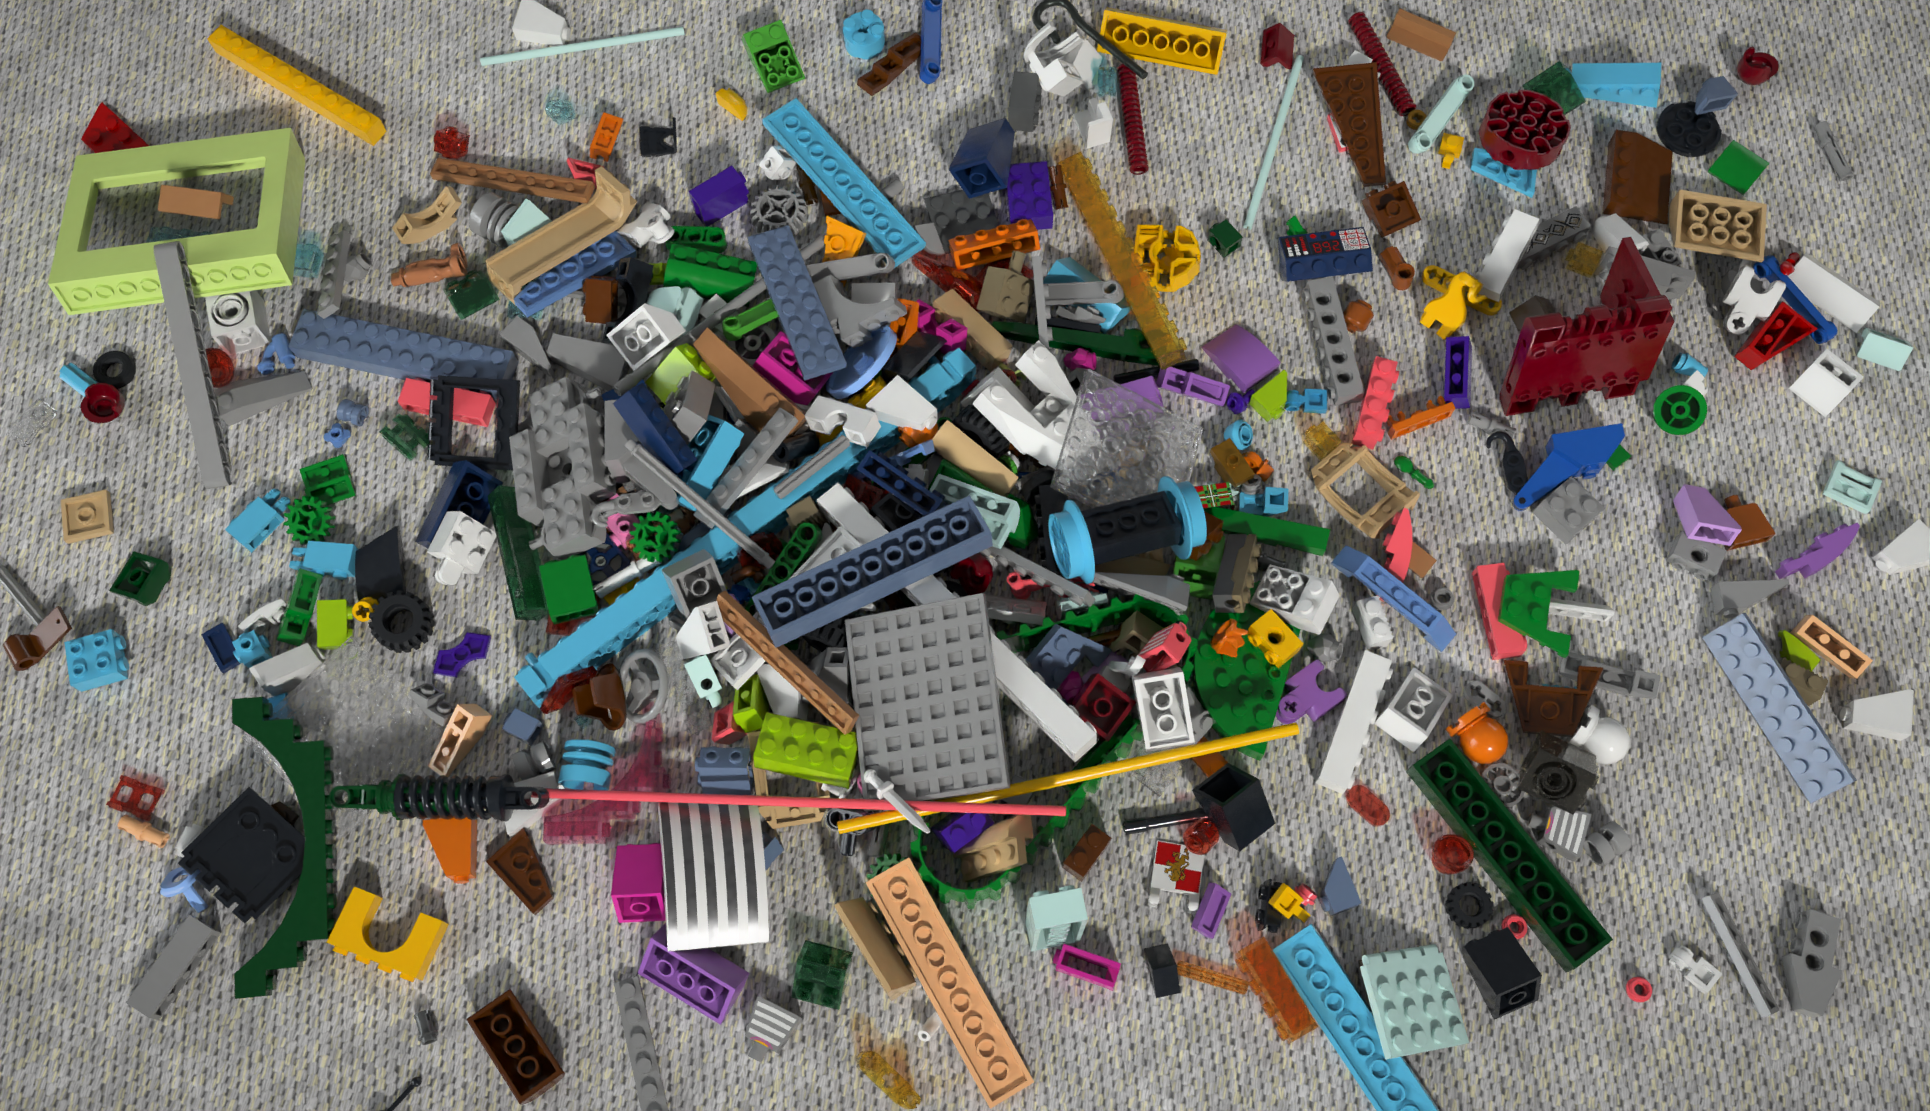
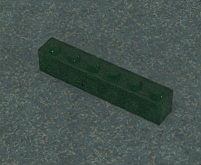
[487,485,549,621]

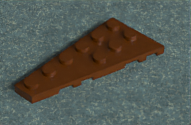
[1312,62,1386,187]

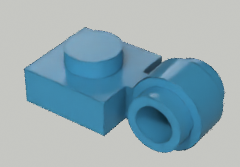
[1284,389,1327,414]

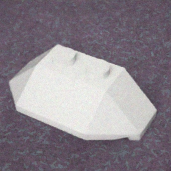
[713,455,790,499]

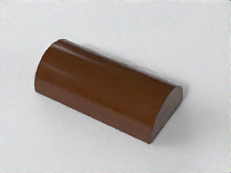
[466,989,565,1105]

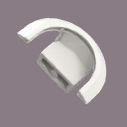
[1023,21,1085,97]

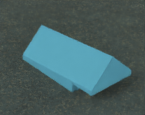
[1043,257,1135,334]

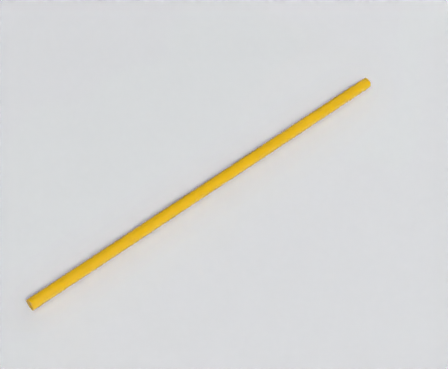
[837,722,1299,834]

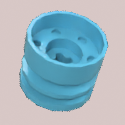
[558,740,616,790]

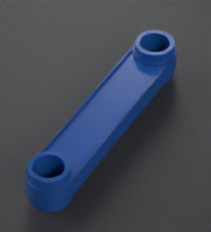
[919,0,943,84]
[1753,255,1837,344]

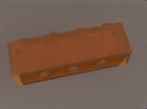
[1235,937,1318,1044]

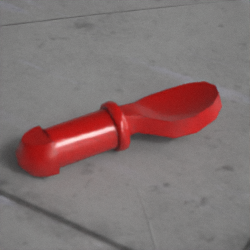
[1780,252,1800,275]

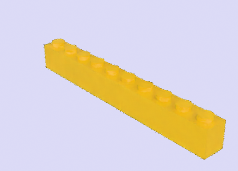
[207,25,387,146]

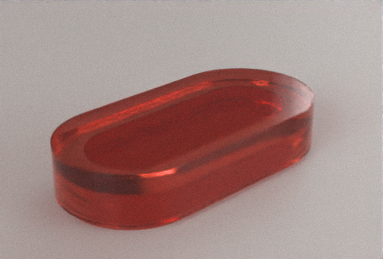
[1346,785,1390,827]

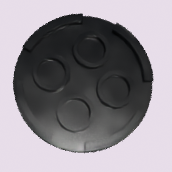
[1656,101,1722,157]

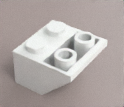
[1789,349,1863,417]

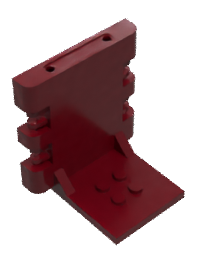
[1499,237,1675,416]

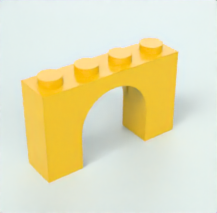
[326,886,449,982]

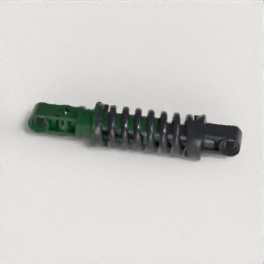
[329,774,549,821]

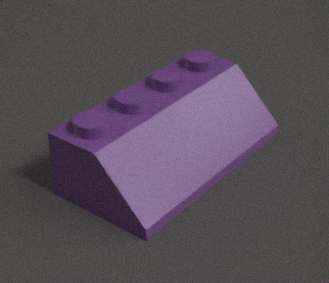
[637,923,749,1025]

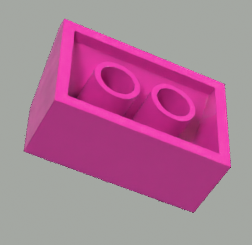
[752,331,833,405]

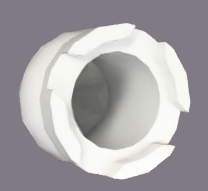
[1565,705,1630,765]

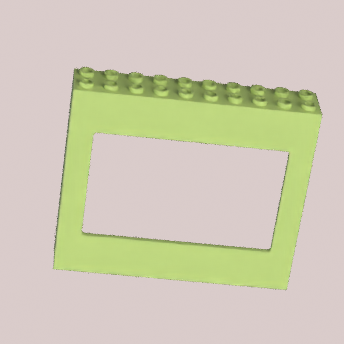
[48,128,305,315]

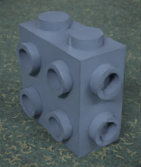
[695,746,754,795]

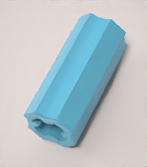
[59,363,99,397]

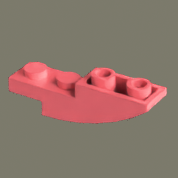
[1376,508,1412,602]

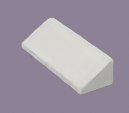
[1548,598,1615,622]

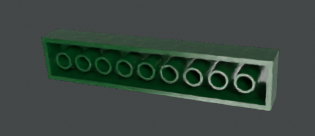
[1406,738,1613,973]

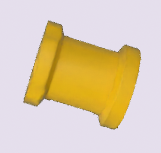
[352,597,379,622]

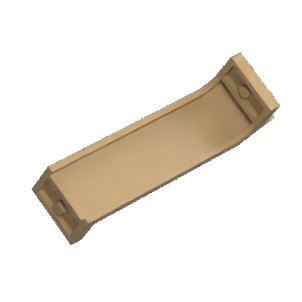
[485,166,637,306]

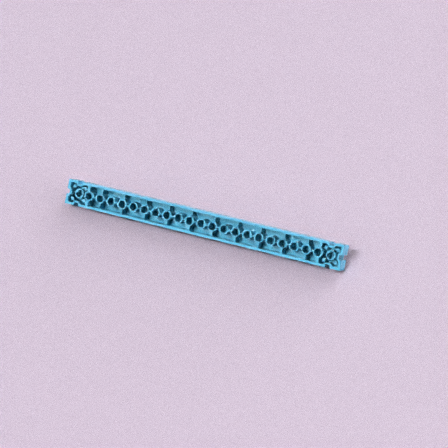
[514,348,976,710]

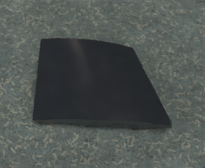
[355,525,406,602]

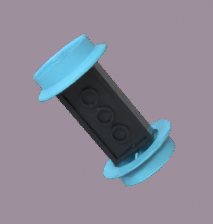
[1048,476,1207,584]

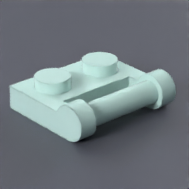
[1822,460,1882,514]

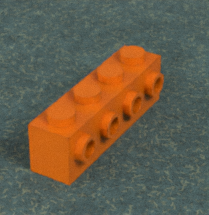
[948,219,1040,270]

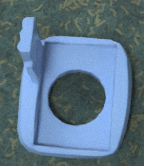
[160,867,208,913]

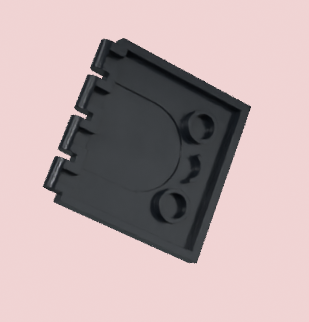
[178,787,305,924]

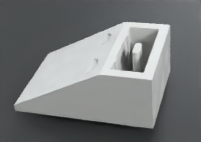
[1250,564,1340,635]

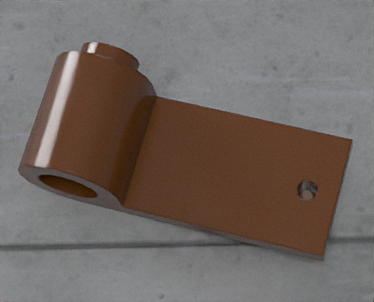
[3,606,72,671]

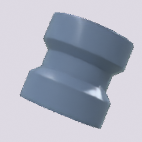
[337,399,369,427]

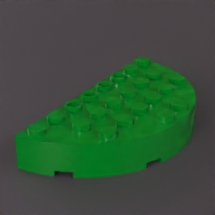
[1192,581,1301,761]

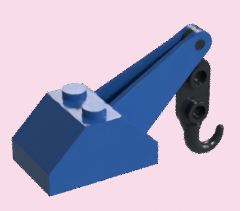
[1486,423,1625,511]

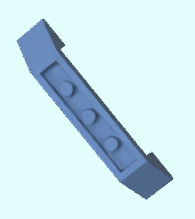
[1331,545,1456,652]

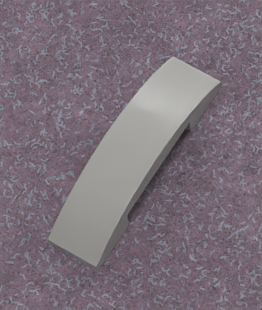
[1559,652,1661,699]

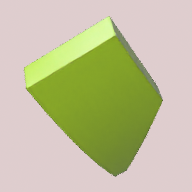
[1778,630,1821,672]

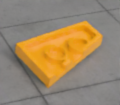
[822,216,867,287]

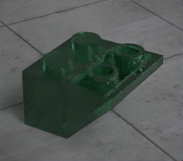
[443,269,500,320]
[791,940,853,1010]

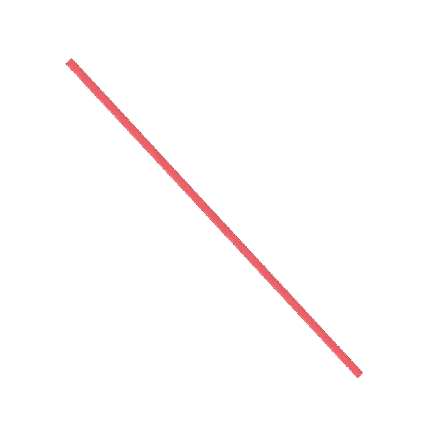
[531,788,1066,816]

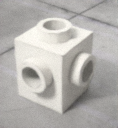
[759,146,797,180]

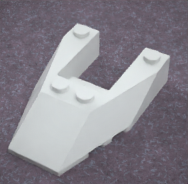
[973,340,1112,488]

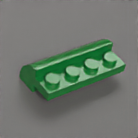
[663,243,757,307]

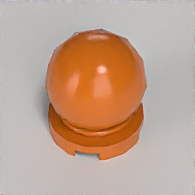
[1445,702,1509,764]

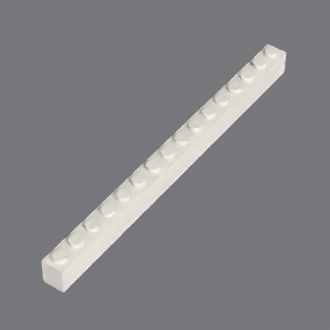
[817,483,1097,762]

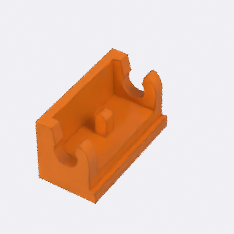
[590,112,624,162]

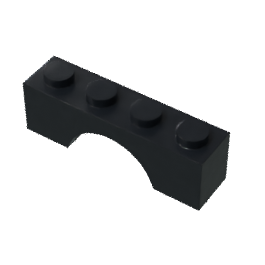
[602,257,654,345]

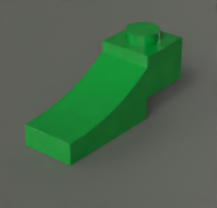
[276,568,323,646]

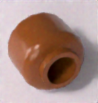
[1343,299,1374,334]

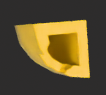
[716,88,747,121]

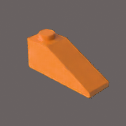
[885,298,919,364]

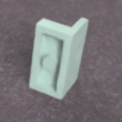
[1857,327,1913,371]

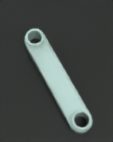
[1408,74,1474,154]

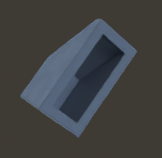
[1694,76,1738,115]
[1319,856,1362,916]

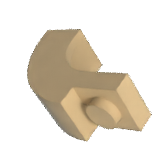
[392,186,462,244]

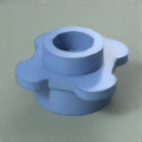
[323,423,351,448]

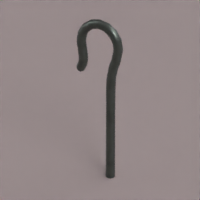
[1032,0,1148,79]

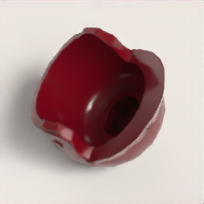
[1737,47,1779,86]
[80,383,125,423]
[950,553,993,595]

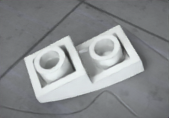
[238,599,287,635]

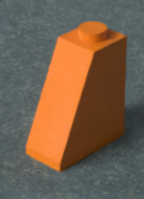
[422,817,477,884]

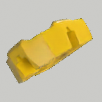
[1130,224,1201,292]

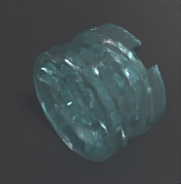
[1098,67,1117,97]

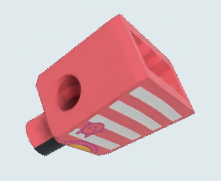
[1138,621,1191,672]

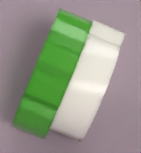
[997,451,1021,475]

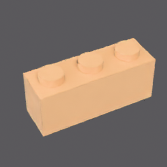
[1790,615,1873,679]

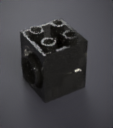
[1518,730,1599,815]

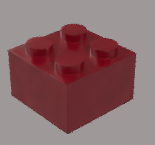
[1070,673,1136,741]

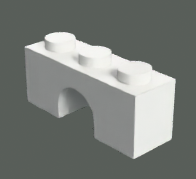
[804,395,881,447]

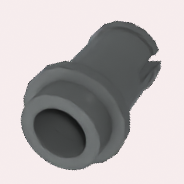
[1257,553,1286,570]
[414,1010,438,1045]

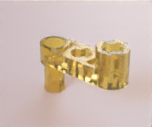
[856,1050,921,1109]

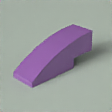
[1156,365,1230,407]

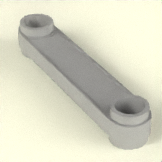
[806,253,895,283]
[1029,280,1124,307]

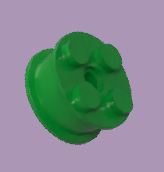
[1653,385,1707,435]

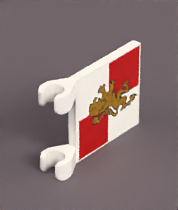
[1148,840,1205,914]

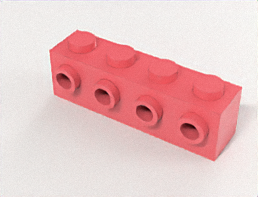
[1351,356,1399,450]

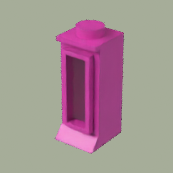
[1053,944,1121,991]

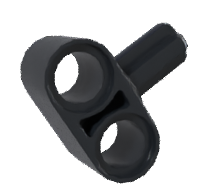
[826,808,876,856]

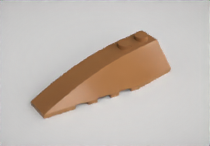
[693,327,806,438]

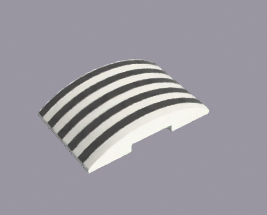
[658,802,769,952]

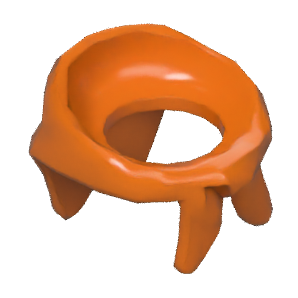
[1210,619,1248,657]

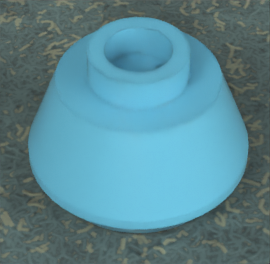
[1224,420,1253,450]

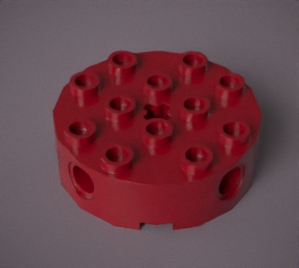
[1479,90,1571,170]

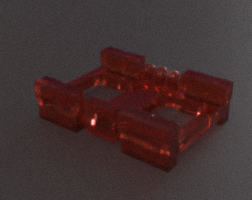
[106,775,165,822]

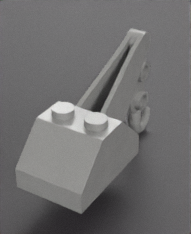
[591,400,679,527]

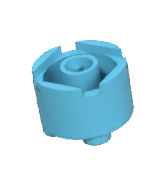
[843,9,885,60]

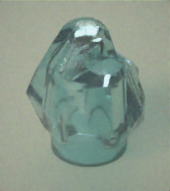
[545,99,576,125]

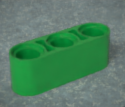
[665,226,728,253]

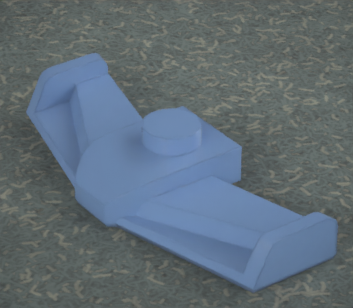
[851,440,934,486]

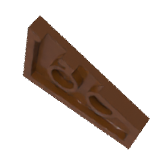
[486,828,554,915]

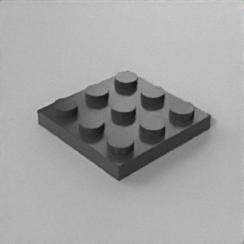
[924,190,999,255]

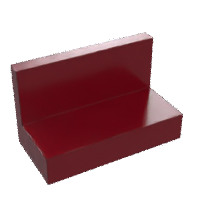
[1260,23,1295,69]

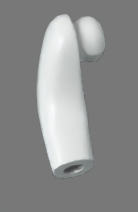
[918,1011,942,1042]

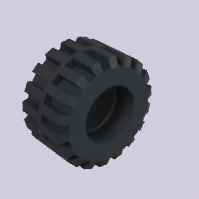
[951,403,1009,458]
[368,591,435,653]
[802,616,850,652]

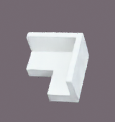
[1073,97,1113,149]

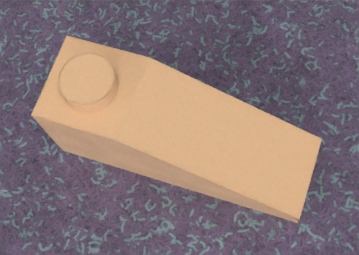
[428,704,492,777]

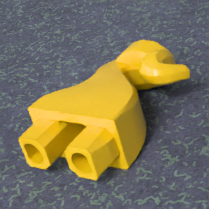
[1419,271,1487,340]

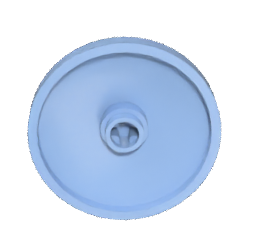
[826,325,897,399]

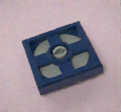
[577,532,631,593]

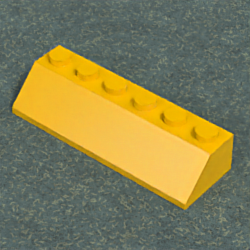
[1097,7,1227,75]

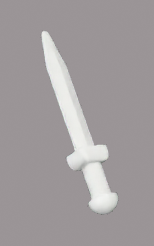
[864,769,930,833]

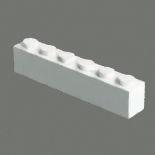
[1315,650,1393,794]

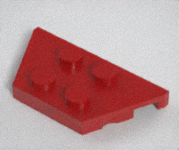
[81,102,149,153]

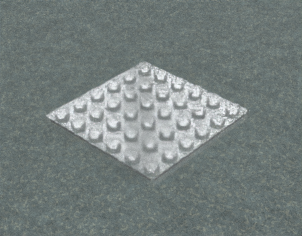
[1050,369,1203,508]
[242,636,446,838]

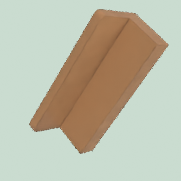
[1386,8,1456,61]
[158,185,234,219]

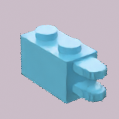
[225,489,290,553]
[289,541,358,580]

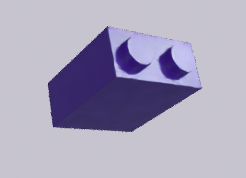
[688,165,749,227]
[931,812,994,853]

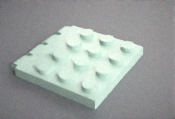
[1360,944,1469,1060]

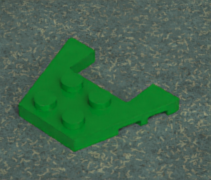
[1498,570,1580,658]

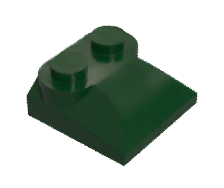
[109,551,171,606]

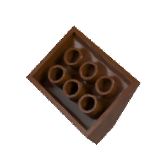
[1602,129,1673,225]

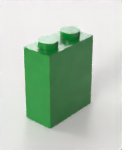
[539,555,599,625]

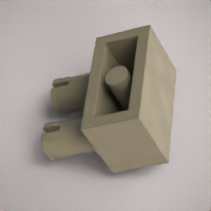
[1110,611,1164,660]

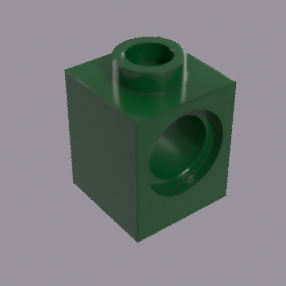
[1207,219,1243,258]

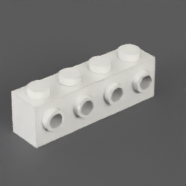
[1475,209,1539,302]

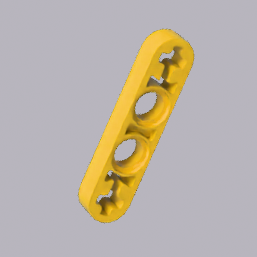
[1421,265,1502,316]

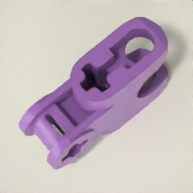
[1276,660,1348,724]

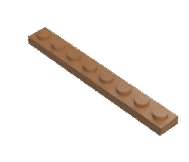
[430,158,595,204]
[716,591,859,735]

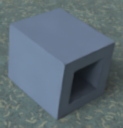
[502,708,544,746]

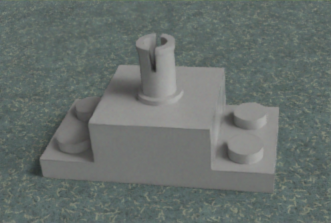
[1594,246,1696,299]

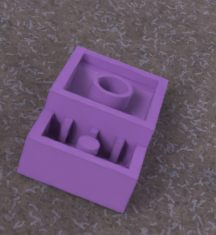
[1202,324,1281,393]

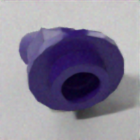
[1227,389,1255,414]

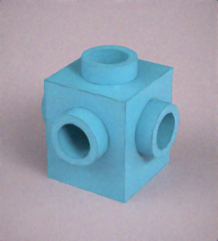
[232,630,273,668]

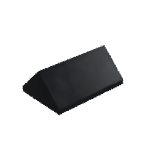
[881,331,947,385]

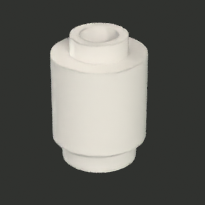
[175,823,206,858]

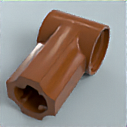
[1379,246,1415,291]

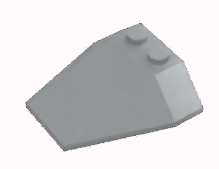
[1093,572,1190,612]

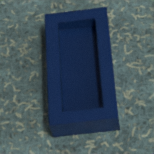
[201,622,241,674]

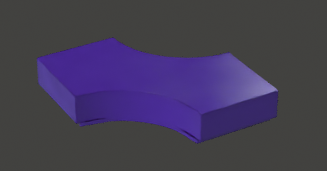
[433,632,491,678]

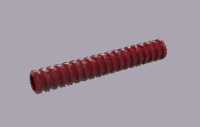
[1348,12,1416,116]
[1117,64,1149,175]

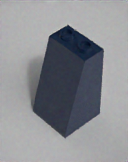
[949,118,1015,199]

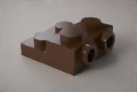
[1361,181,1421,238]

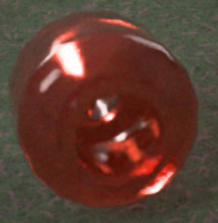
[1183,818,1220,855]

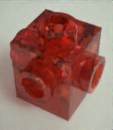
[433,126,470,159]

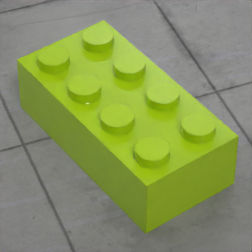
[753,712,859,789]

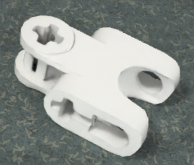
[617,202,674,248]
[1722,265,1786,334]

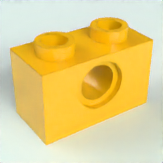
[1247,609,1304,668]

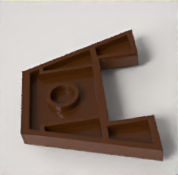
[1504,660,1603,737]

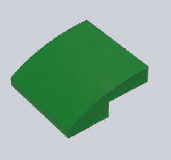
[1708,140,1769,196]
[299,454,356,510]

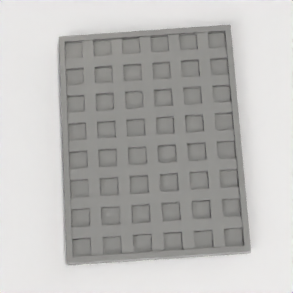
[845,593,1010,812]

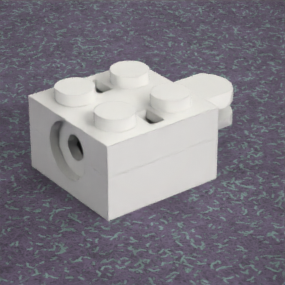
[427,511,497,585]

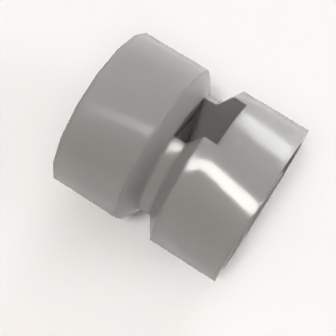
[512,741,556,781]
[1583,821,1631,866]

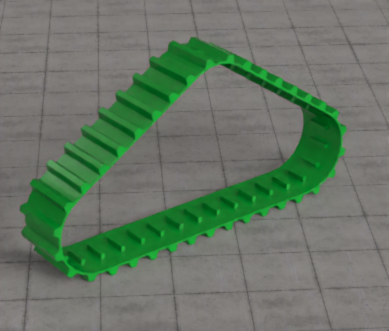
[910,594,1198,909]

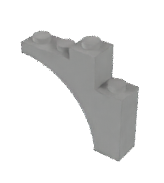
[813,274,907,348]

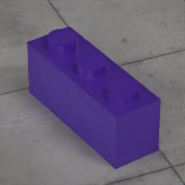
[1444,336,1472,409]

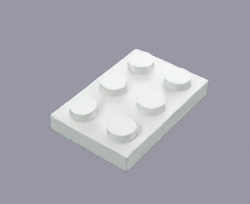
[985,594,1047,627]

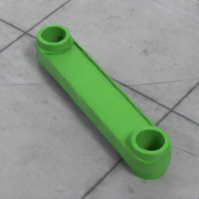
[722,298,778,341]

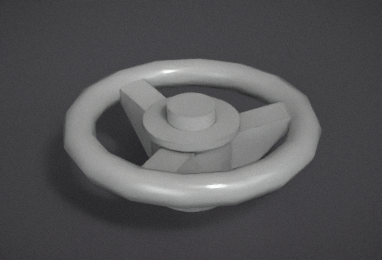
[619,649,669,724]

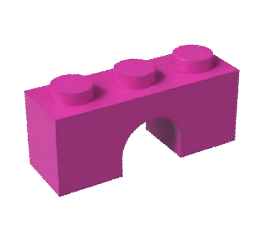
[916,299,968,355]

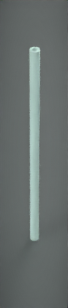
[480,27,685,66]
[1243,55,1304,230]

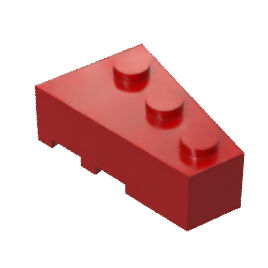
[1734,301,1817,370]

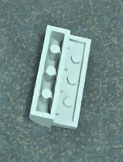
[921,474,1020,549]

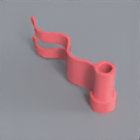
[1007,572,1100,599]

